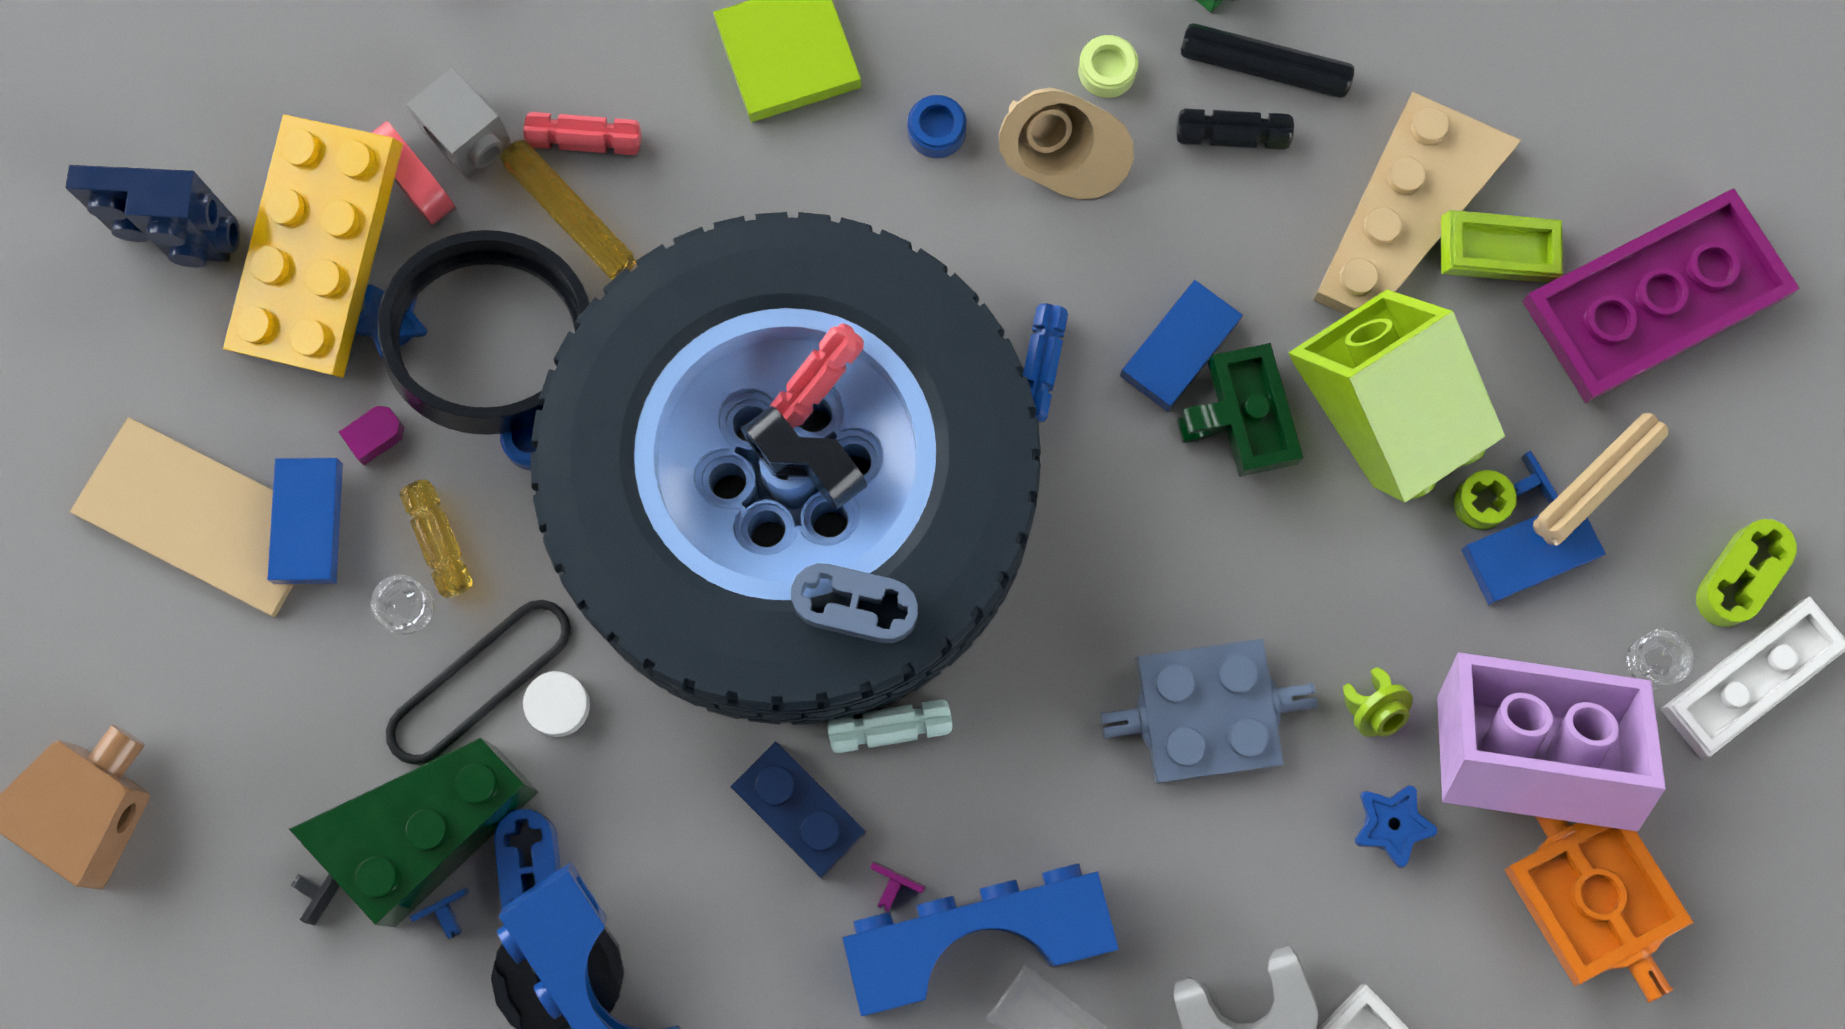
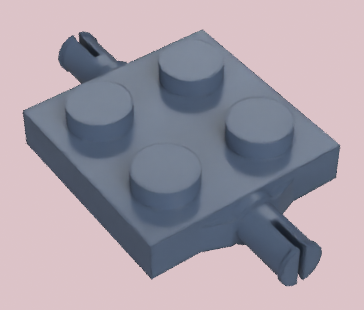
[1100,639,1317,783]

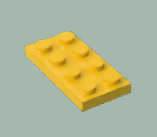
[223,114,403,378]

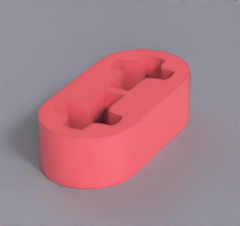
[371,121,456,225]

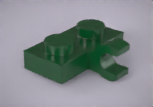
[1177,343,1303,477]

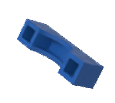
[497,862,681,1029]
[842,864,1119,1017]

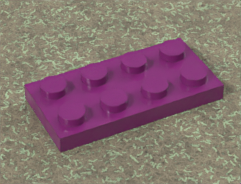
[1522,188,1800,404]

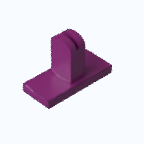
[870,861,926,912]

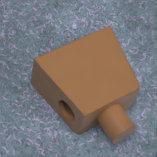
[0,724,150,890]

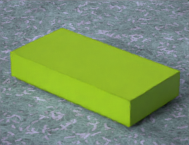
[1441,210,1563,283]

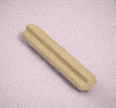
[1533,413,1669,545]

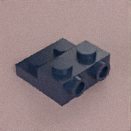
[65,165,240,268]

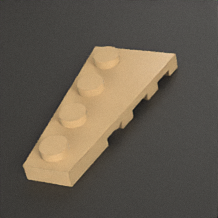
[1313,92,1522,315]

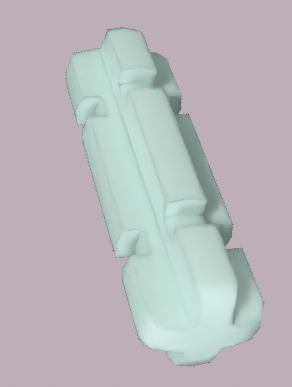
[827,699,953,753]

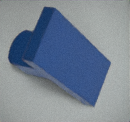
[1513,450,1558,505]
[410,887,470,939]

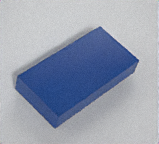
[1120,279,1243,412]
[267,458,343,584]
[1461,515,1606,605]

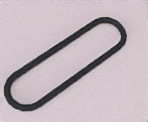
[386,600,570,764]

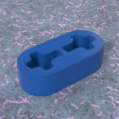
[494,809,561,908]

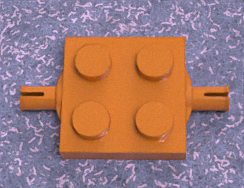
[1504,816,1694,1003]

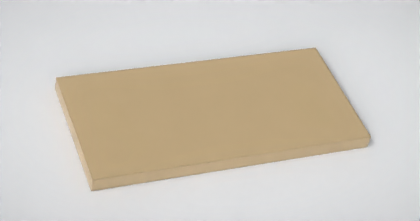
[70,417,294,618]

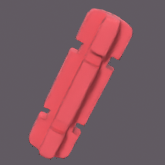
[523,112,642,155]
[770,323,864,429]

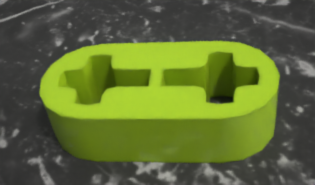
[1696,519,1797,627]

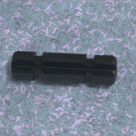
[1176,108,1294,149]

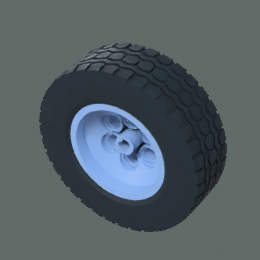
[531,212,1041,725]

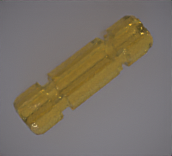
[399,479,473,598]

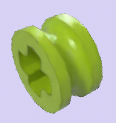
[1453,470,1517,531]

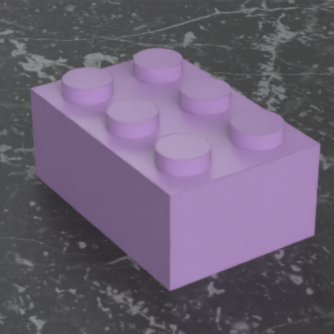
[1437,652,1666,831]

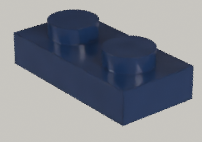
[730,741,866,879]

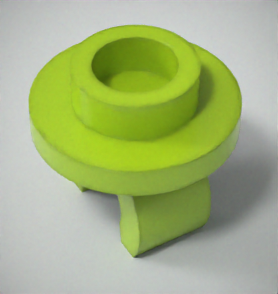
[1343,667,1413,737]

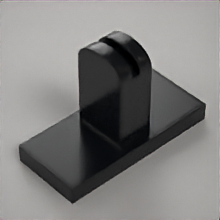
[291,874,340,926]

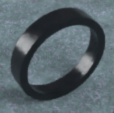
[377,230,589,435]

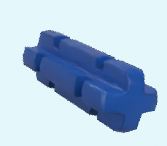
[1023,303,1068,422]

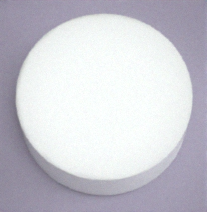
[523,671,590,737]

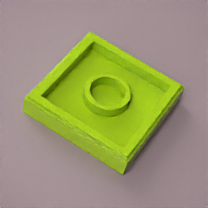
[713,0,862,123]

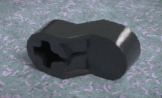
[741,406,868,509]

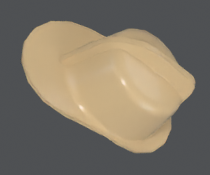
[999,88,1134,200]

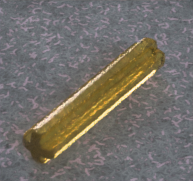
[500,139,636,280]

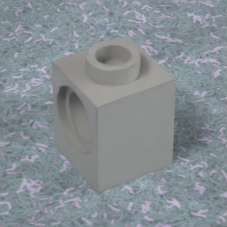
[406,67,510,177]

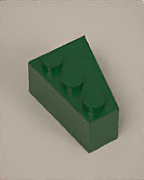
[289,738,538,927]

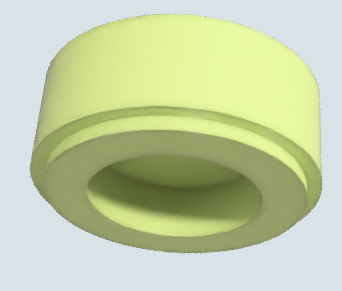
[1078,35,1138,98]

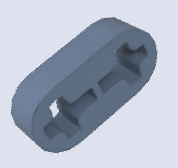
[791,563,918,643]

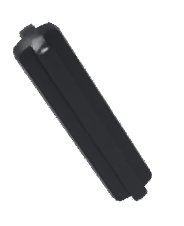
[1181,23,1354,98]

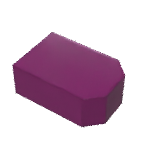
[338,406,405,465]

